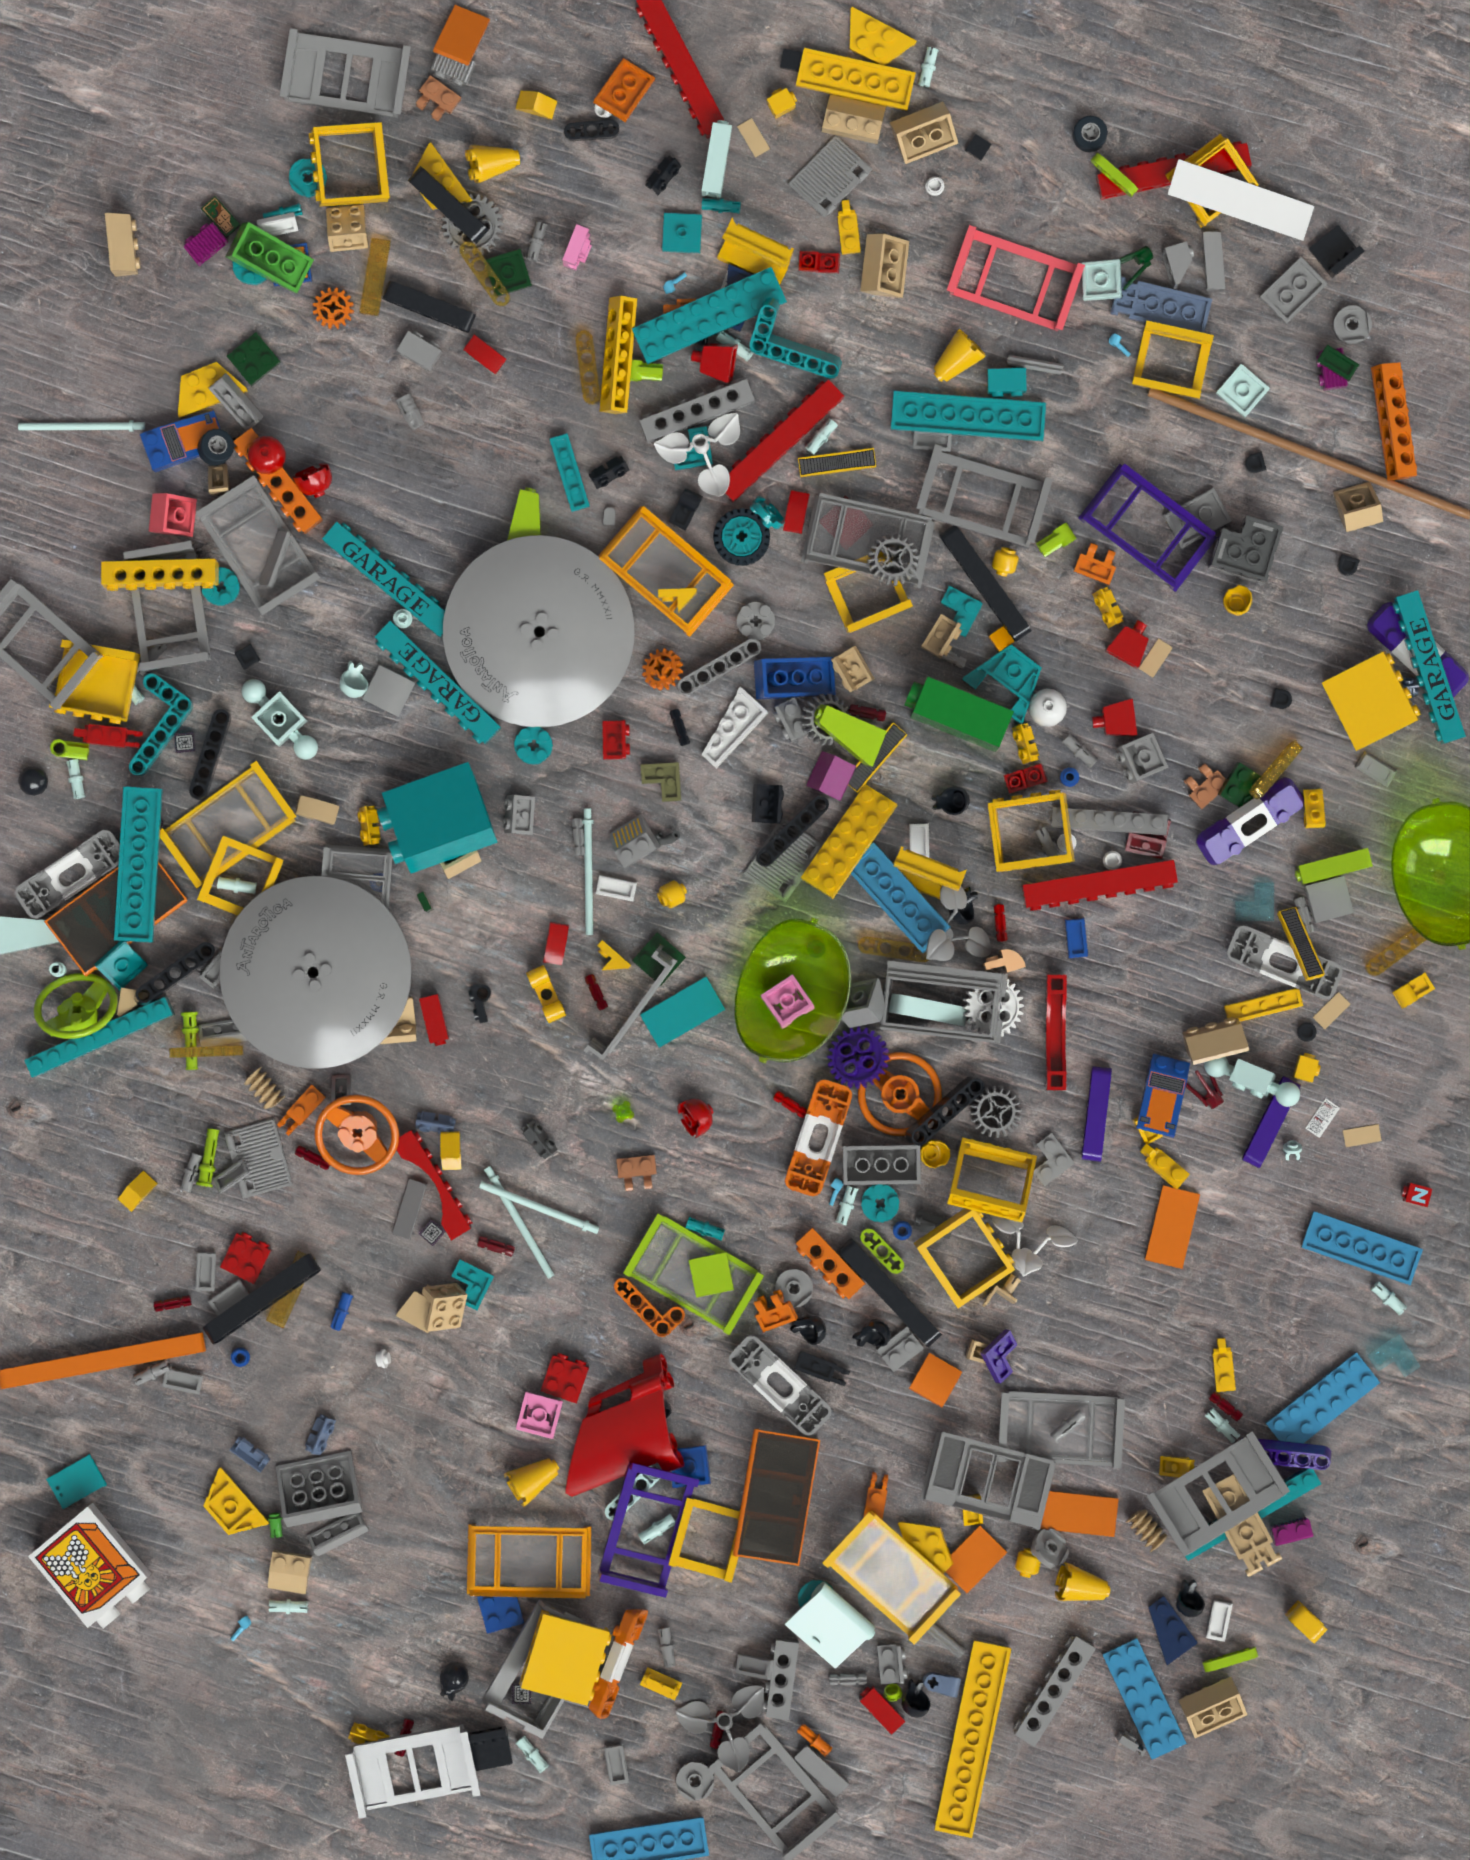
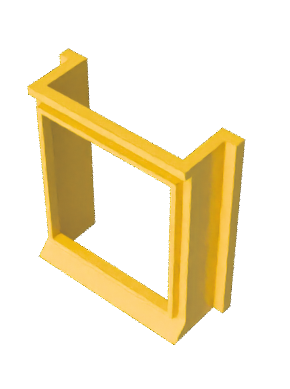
[1165,134,1259,228]
[717,217,794,285]
[1132,320,1214,399]
[824,547,913,633]
[197,836,284,916]
[894,846,967,899]
[668,1498,750,1583]

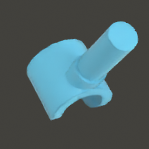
[663,272,687,294]
[1109,333,1131,357]
[829,1177,843,1206]
[230,1615,251,1641]

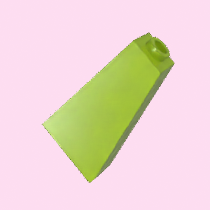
[507,487,541,541]
[814,704,887,767]
[1295,848,1373,885]

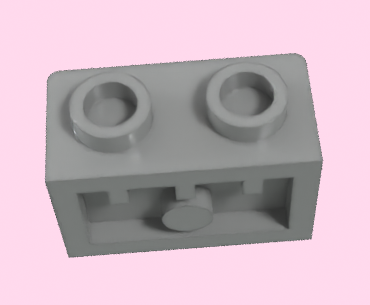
[772,697,808,742]
[503,795,535,835]
[877,1643,907,1684]

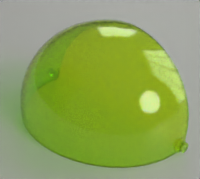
[1391,798,1470,950]
[734,917,851,1064]

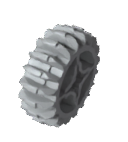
[867,534,919,586]
[800,694,851,745]
[970,1086,1022,1138]

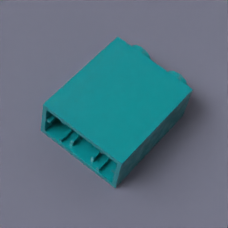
[377,762,498,874]

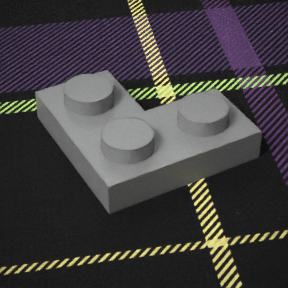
[1034,1133,1075,1186]

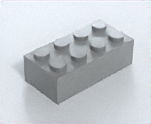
[843,1145,921,1185]

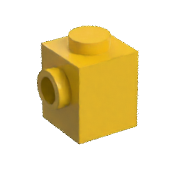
[766,88,797,119]
[1292,1053,1321,1083]

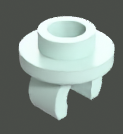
[393,609,412,628]
[1283,1140,1302,1160]

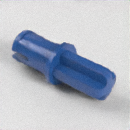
[330,1292,354,1331]

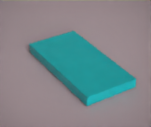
[640,977,725,1048]

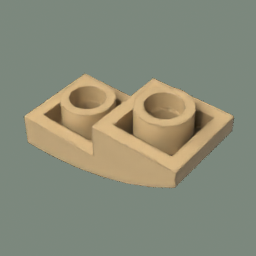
[295,796,339,825]

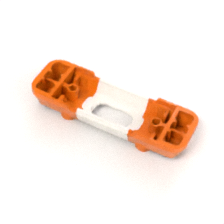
[785,1080,852,1196]
[589,1609,648,1719]

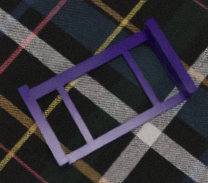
[1078,463,1217,592]
[598,1462,699,1598]

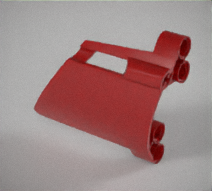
[565,1353,684,1497]

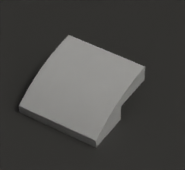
[362,665,415,717]
[1304,876,1354,923]

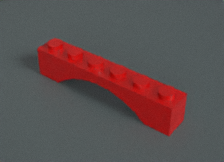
[1046,975,1067,1090]
[397,1130,473,1241]

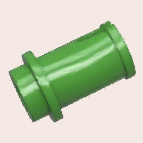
[267,1513,283,1538]

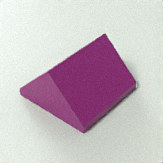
[806,751,856,801]

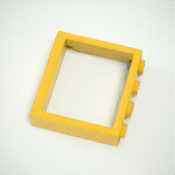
[309,122,390,207]
[988,790,1075,872]
[947,1137,1037,1222]
[914,1208,1015,1308]

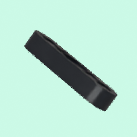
[564,120,620,141]

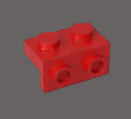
[602,720,630,760]

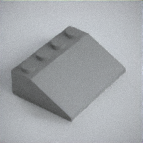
[276,1451,363,1527]

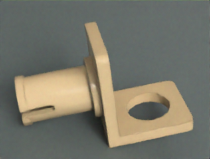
[982,1274,1021,1307]

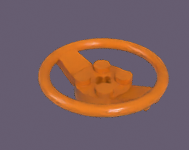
[858,1052,942,1136]
[315,1095,399,1175]

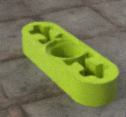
[1090,153,1138,197]
[860,1228,904,1274]
[1202,1647,1258,1672]

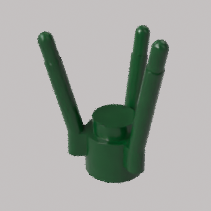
[1120,246,1153,290]

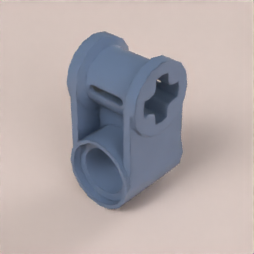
[923,1672,961,1698]

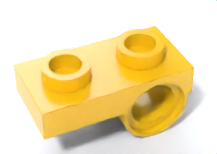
[1303,789,1326,828]
[1392,972,1435,1009]

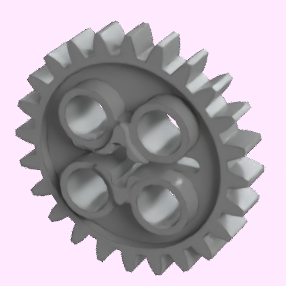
[442,194,504,257]

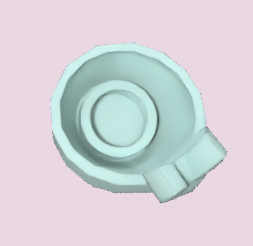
[340,661,368,698]

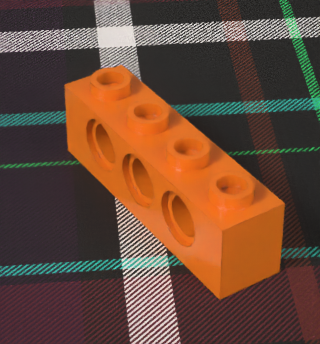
[796,1227,865,1299]

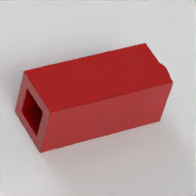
[419,994,450,1046]
[859,1686,906,1735]

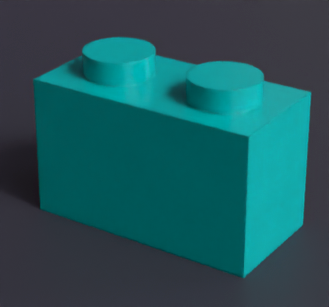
[987,368,1027,397]

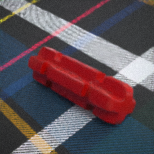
[994,904,1007,942]
[773,1091,807,1118]

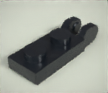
[794,1351,850,1386]

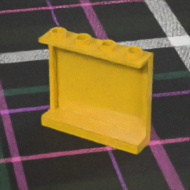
[49,639,140,724]
[1322,651,1421,751]
[519,1610,612,1706]

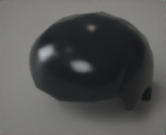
[18,766,48,796]

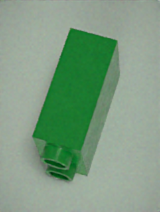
[904,676,1014,752]

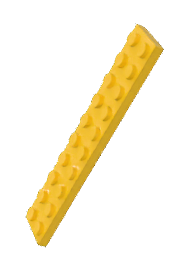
[934,1640,1012,1838]

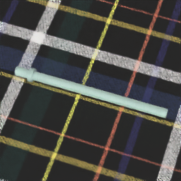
[18,420,145,432]
[582,808,594,935]
[484,1166,554,1279]
[479,1181,600,1234]

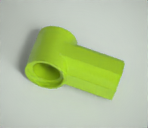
[630,360,663,381]
[1036,522,1077,557]
[50,739,90,760]

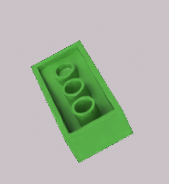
[225,222,314,293]

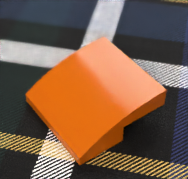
[909,1353,962,1408]

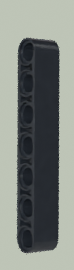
[939,525,1032,642]
[837,1238,942,1348]
[202,1253,321,1345]

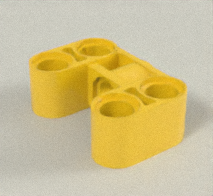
[526,965,567,1024]
[1285,1600,1328,1644]

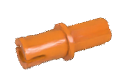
[797,1724,832,1757]

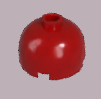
[247,436,286,475]
[292,463,332,498]
[677,1099,713,1138]

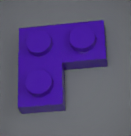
[980,1329,1017,1384]

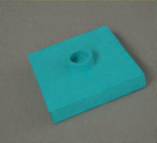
[662,213,702,254]
[94,941,148,991]

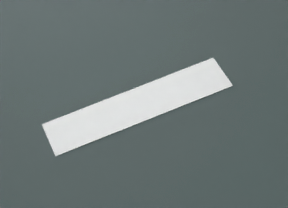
[1168,159,1314,241]

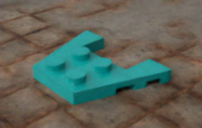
[962,645,1042,724]

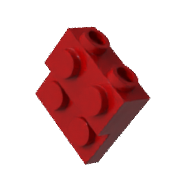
[220,1231,272,1284]
[541,1353,589,1404]

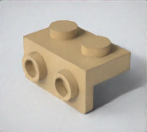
[921,614,962,659]
[831,646,875,692]

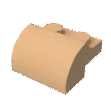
[983,949,1026,973]

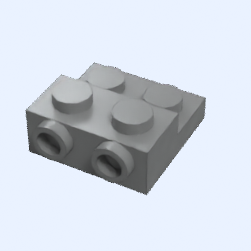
[1115,733,1169,784]

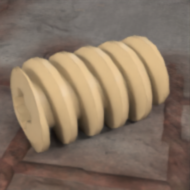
[244,1067,286,1109]
[1125,1509,1167,1552]

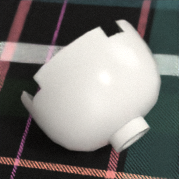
[1028,688,1067,727]

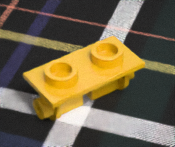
[1092,587,1123,629]
[1012,723,1040,764]
[357,806,381,846]
[640,1667,682,1701]
[348,1722,390,1744]

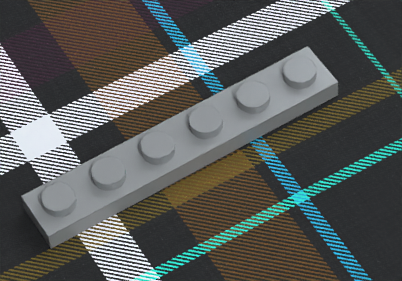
[1051,807,1168,835]

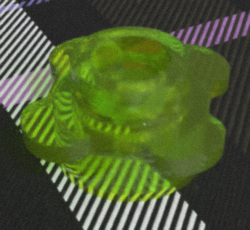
[612,1101,634,1123]

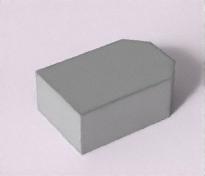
[603,507,616,526]

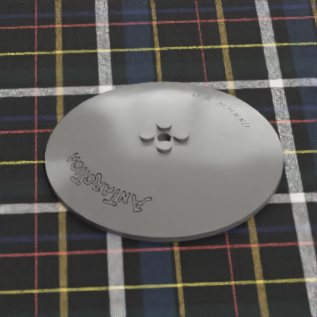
[443,535,635,727]
[220,876,412,1068]

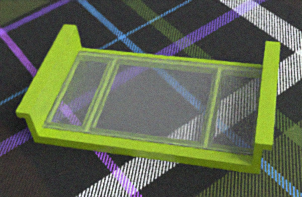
[623,1214,764,1335]

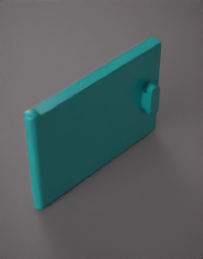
[46,1454,107,1509]

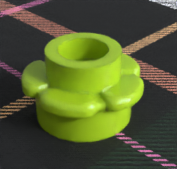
[883,1683,902,1702]

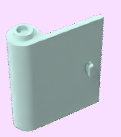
[785,1582,875,1668]

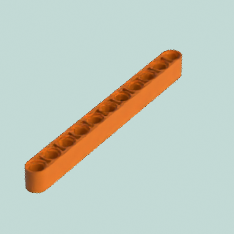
[0,1332,206,1389]

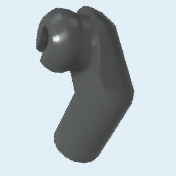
[655,830,680,845]

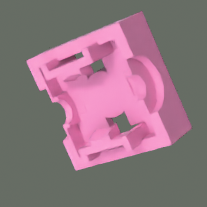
[562,224,592,271]
[761,974,815,1029]
[516,1391,563,1439]

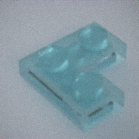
[1235,882,1274,921]
[1367,1334,1421,1377]

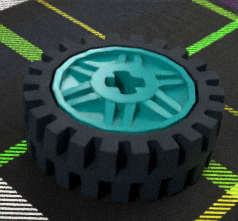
[713,508,770,566]

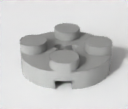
[1333,305,1372,345]
[737,602,775,641]
[775,1269,813,1307]
[1031,1529,1069,1569]
[676,1761,714,1801]

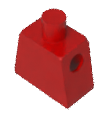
[691,343,738,383]
[1105,620,1149,669]
[1092,699,1137,736]

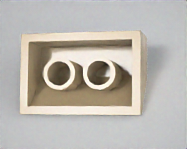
[822,94,886,144]
[890,102,958,164]
[105,213,141,277]
[860,233,909,298]
[1182,1017,1249,1065]
[1178,1677,1247,1738]

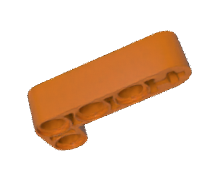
[614,1277,685,1337]

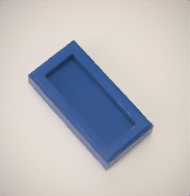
[1065,918,1088,958]

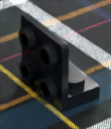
[1309,225,1365,278]
[468,1726,513,1771]

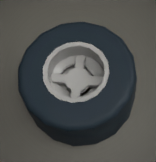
[1072,115,1108,153]
[198,429,234,466]

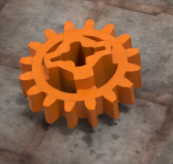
[313,287,354,330]
[642,648,683,691]

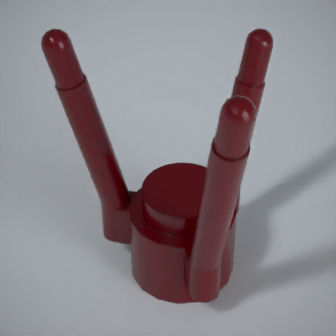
[1186,1070,1224,1109]

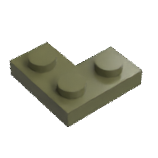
[641,762,681,802]

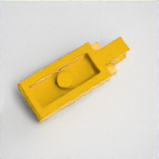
[837,200,861,255]
[1140,1144,1190,1189]
[1212,1338,1236,1392]

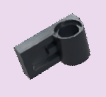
[669,488,703,531]
[468,984,492,1023]

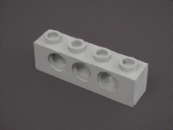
[762,1638,799,1720]

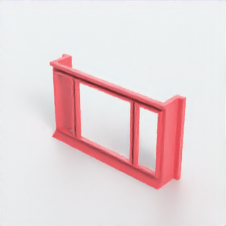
[947,225,1085,331]

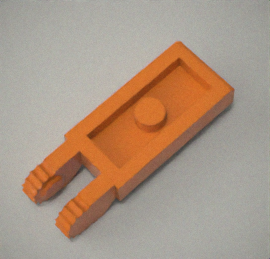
[277,1084,326,1136]
[863,1472,889,1528]

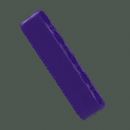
[1082,1066,1112,1162]
[1242,1076,1301,1168]
[1240,1438,1332,1470]

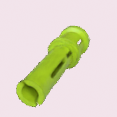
[181,1011,199,1070]
[196,1128,220,1188]

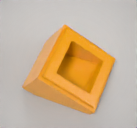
[988,626,1015,652]

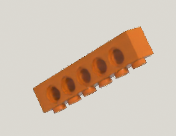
[1371,362,1417,481]
[234,427,323,534]

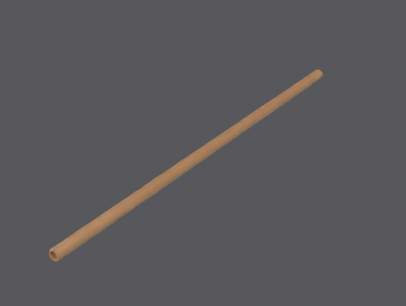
[1147,388,1470,520]

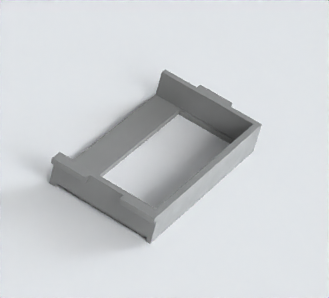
[880,961,1008,1043]
[482,1599,588,1739]

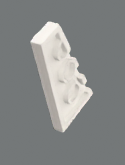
[702,686,768,769]

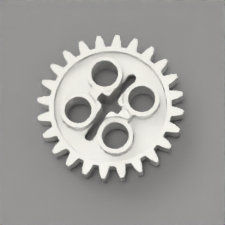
[962,979,1024,1037]

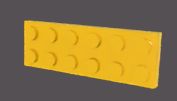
[796,48,916,111]
[801,784,898,899]

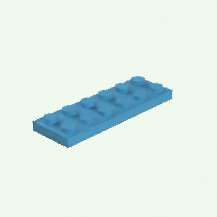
[851,842,951,953]
[1301,1211,1423,1286]
[1266,1352,1380,1443]
[1102,1638,1187,1760]
[589,1816,709,1860]

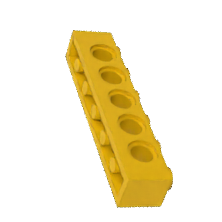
[599,296,637,414]
[101,559,219,591]

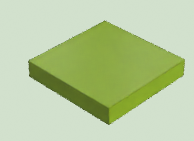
[688,1252,734,1298]

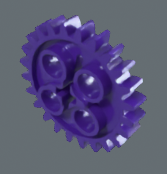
[827,1026,890,1089]

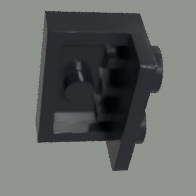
[752,784,784,824]

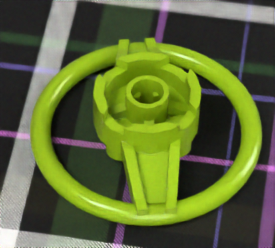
[34,973,118,1039]

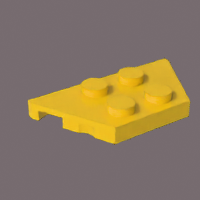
[850,7,917,66]
[412,143,473,210]
[178,362,248,419]
[203,1467,270,1535]
[898,1521,954,1593]

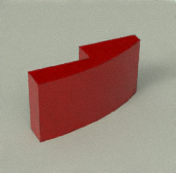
[799,251,840,274]
[463,334,507,374]
[783,490,810,534]
[1003,763,1048,794]
[543,922,569,965]

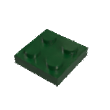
[484,249,532,297]
[227,332,281,387]
[1218,762,1270,808]
[632,932,686,986]

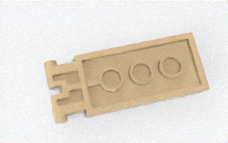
[1202,1474,1282,1577]

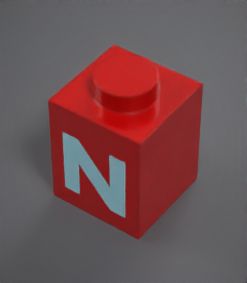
[1401,1183,1433,1207]

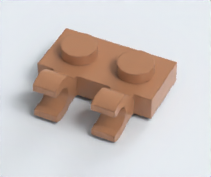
[416,75,461,122]
[1184,764,1226,810]
[616,1155,657,1191]

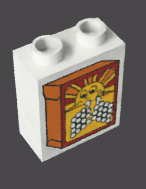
[28,1503,152,1629]

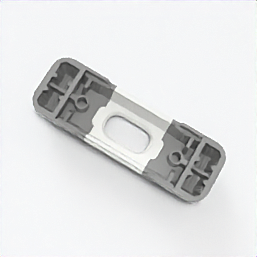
[15,830,120,918]
[1227,926,1342,999]
[729,1336,831,1435]

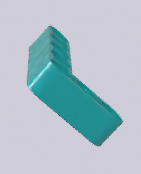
[749,297,842,379]
[129,673,193,776]

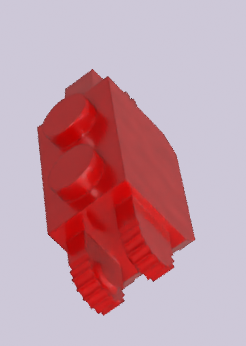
[73,724,143,748]

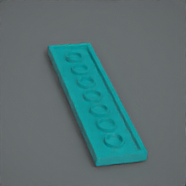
[632,267,787,365]
[891,391,1046,442]
[114,786,163,943]

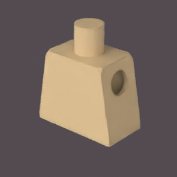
[396,1284,431,1333]

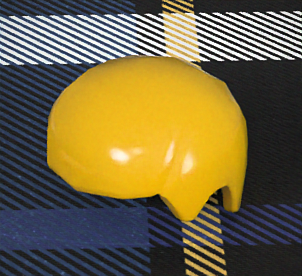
[1223,585,1252,616]
[920,1139,951,1169]

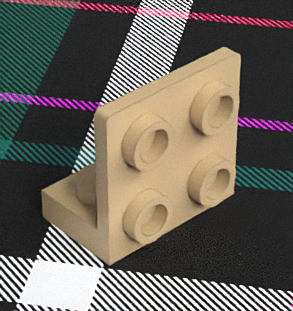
[326,204,368,252]
[380,997,417,1044]
[422,1283,467,1332]

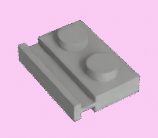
[877,1326,924,1372]
[1116,1730,1146,1757]

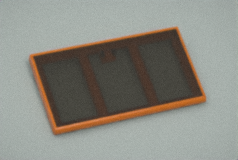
[44,861,188,976]
[732,1429,820,1566]

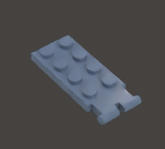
[1110,277,1212,333]

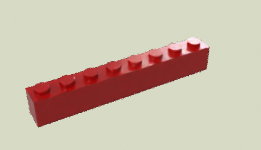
[635,0,725,139]
[1096,141,1252,200]
[725,379,844,503]
[1022,860,1178,911]

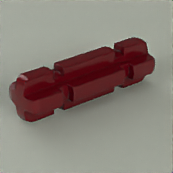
[849,704,886,722]
[584,974,608,1011]
[295,1146,330,1170]
[477,1236,515,1257]
[154,1295,192,1312]
[1209,1391,1243,1422]
[710,1710,727,1749]
[394,1718,414,1757]

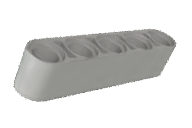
[678,639,761,696]

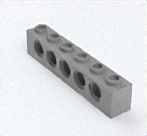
[639,378,755,444]
[1013,1634,1096,1747]

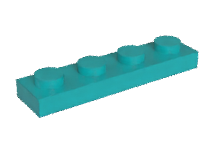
[550,433,590,512]

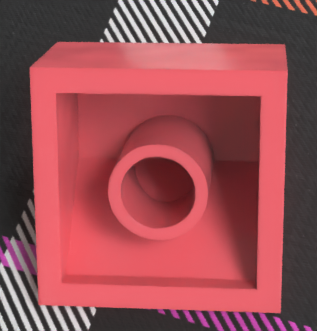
[149,493,197,537]

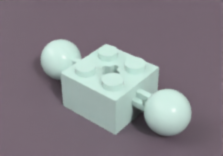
[241,679,318,760]
[1204,1057,1300,1107]

